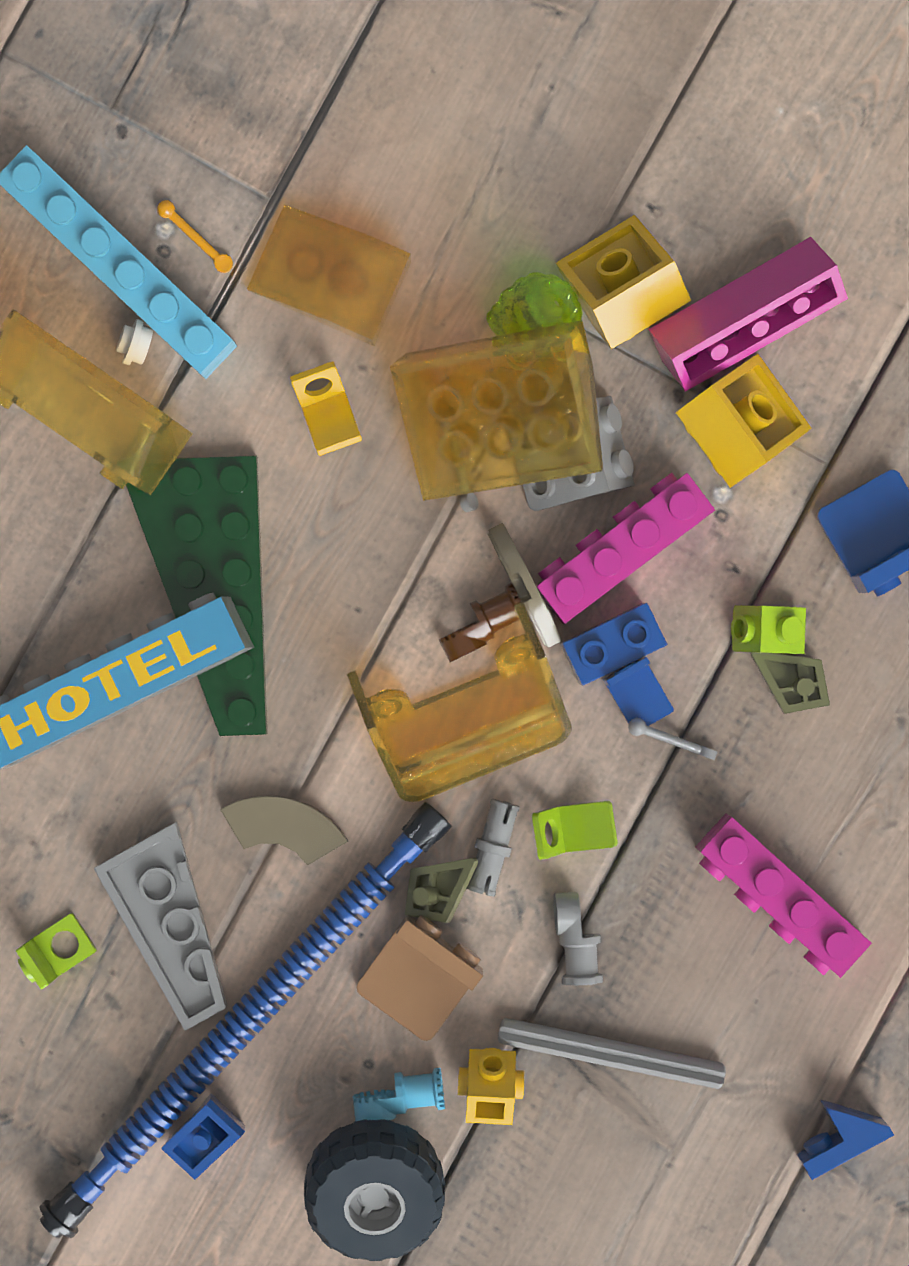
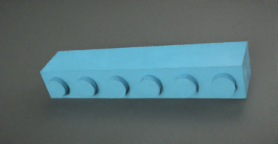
[0,145,237,379]

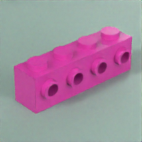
[649,237,848,392]
[536,473,715,624]
[695,813,872,978]

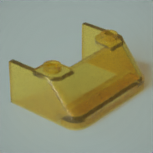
[0,309,193,495]
[347,602,572,802]

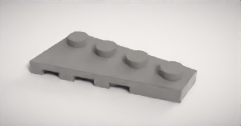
[94,822,227,1031]

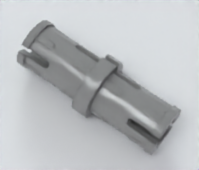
[466,799,520,897]

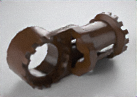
[439,583,530,662]

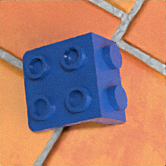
[817,470,909,597]

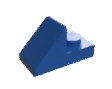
[161,1094,245,1180]
[797,1100,894,1180]

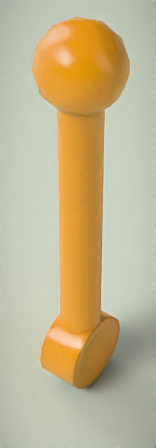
[157,200,233,273]

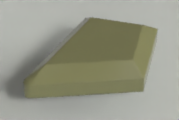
[751,652,830,714]
[404,858,478,923]

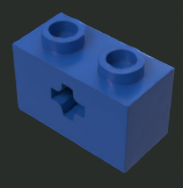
[560,603,668,686]

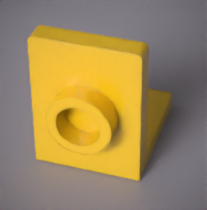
[290,361,362,456]

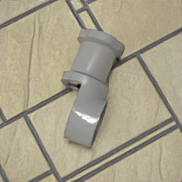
[553,892,603,986]

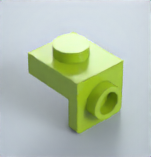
[731,605,806,654]

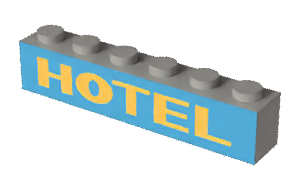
[0,592,254,770]

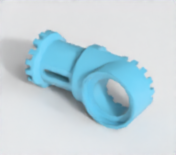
[352,1068,445,1121]

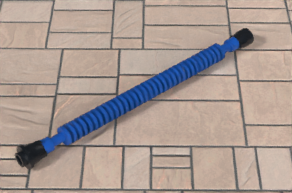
[39,801,452,1238]

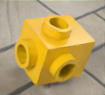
[458,1048,524,1125]

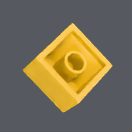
[556,215,691,349]
[675,354,812,488]

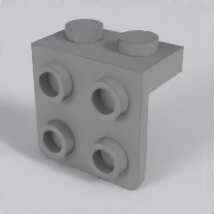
[509,396,635,511]

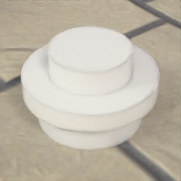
[116,319,153,365]

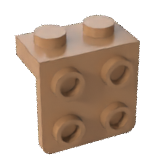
[357,915,483,1041]

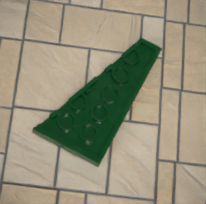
[117,456,268,736]

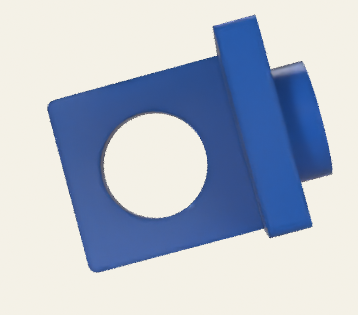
[603,657,674,726]

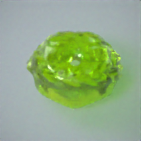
[486,272,583,366]

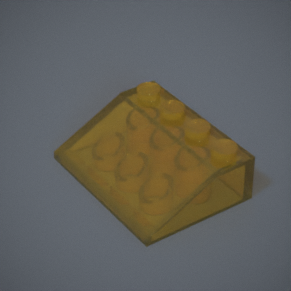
[390,320,603,501]

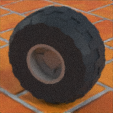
[304,1119,445,1261]

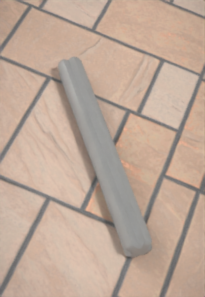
[498,1018,726,1089]

